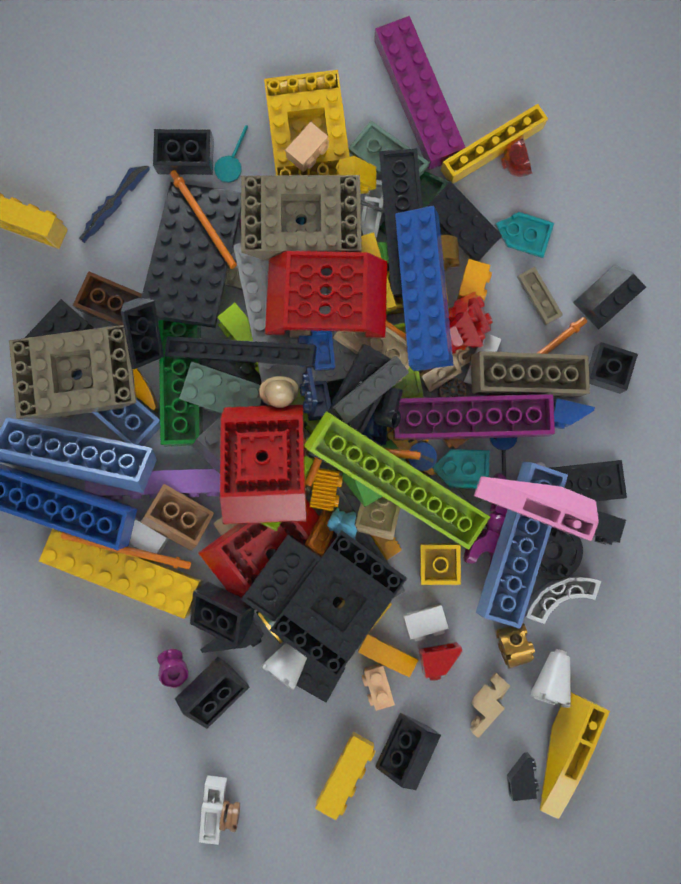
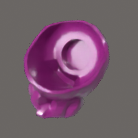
[157,649,188,688]

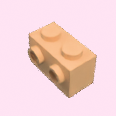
[285,122,329,172]
[361,663,395,711]

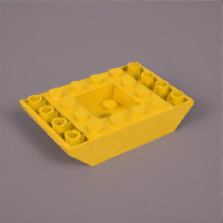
[264,70,350,175]

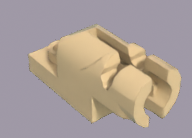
[419,347,473,392]
[470,672,510,738]

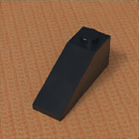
[200,619,264,653]

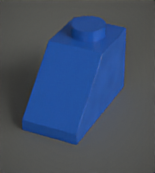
[553,398,595,429]

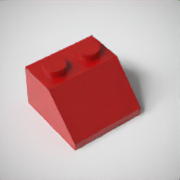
[418,642,462,681]

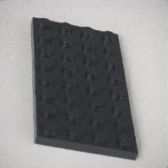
[141,182,241,328]

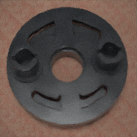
[537,527,583,580]

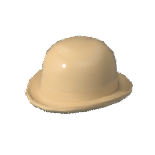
[259,376,299,408]

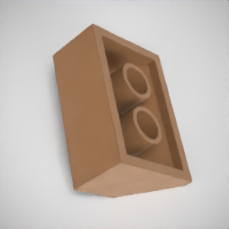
[140,484,214,551]

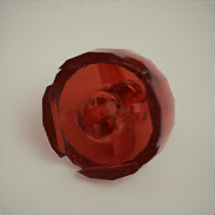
[501,137,533,177]

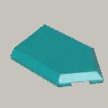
[495,212,554,258]
[432,449,490,489]

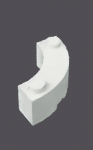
[524,576,601,624]

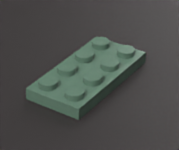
[348,121,429,176]
[179,362,262,413]

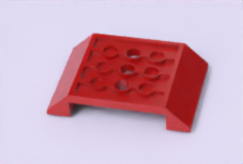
[265,251,387,338]

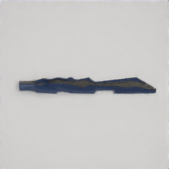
[78,166,150,243]

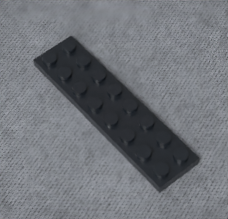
[379,148,423,297]

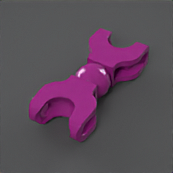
[463,473,508,568]

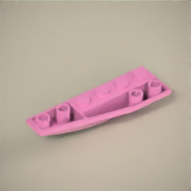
[474,477,599,541]

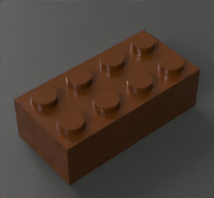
[73,271,142,326]

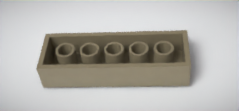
[471,351,590,397]

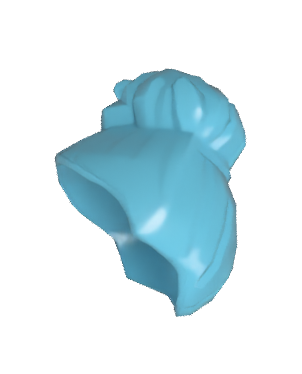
[327,508,357,539]

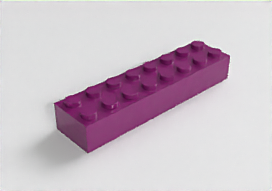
[374,16,466,170]
[393,394,555,441]

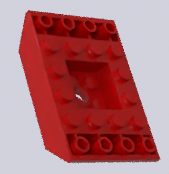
[220,404,306,524]
[198,499,335,598]

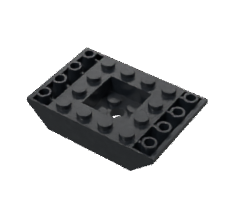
[270,530,407,679]

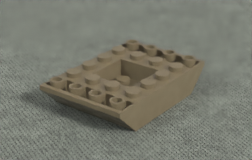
[241,175,362,260]
[9,325,136,419]

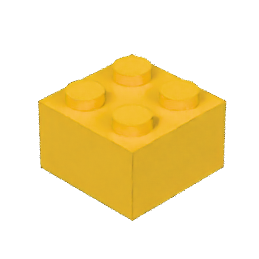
[420,543,461,585]

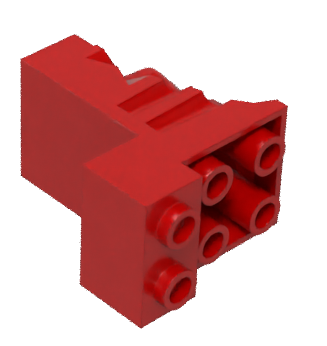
[448,292,493,354]

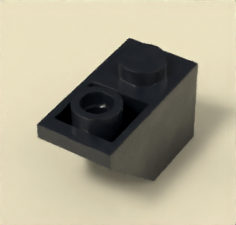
[507,752,539,801]

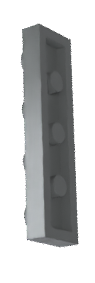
[333,356,409,424]

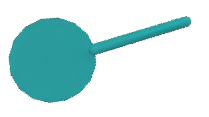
[214,125,248,183]

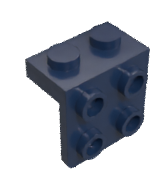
[300,367,331,421]

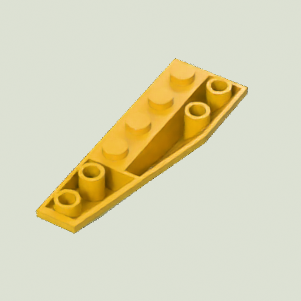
[539,692,610,819]

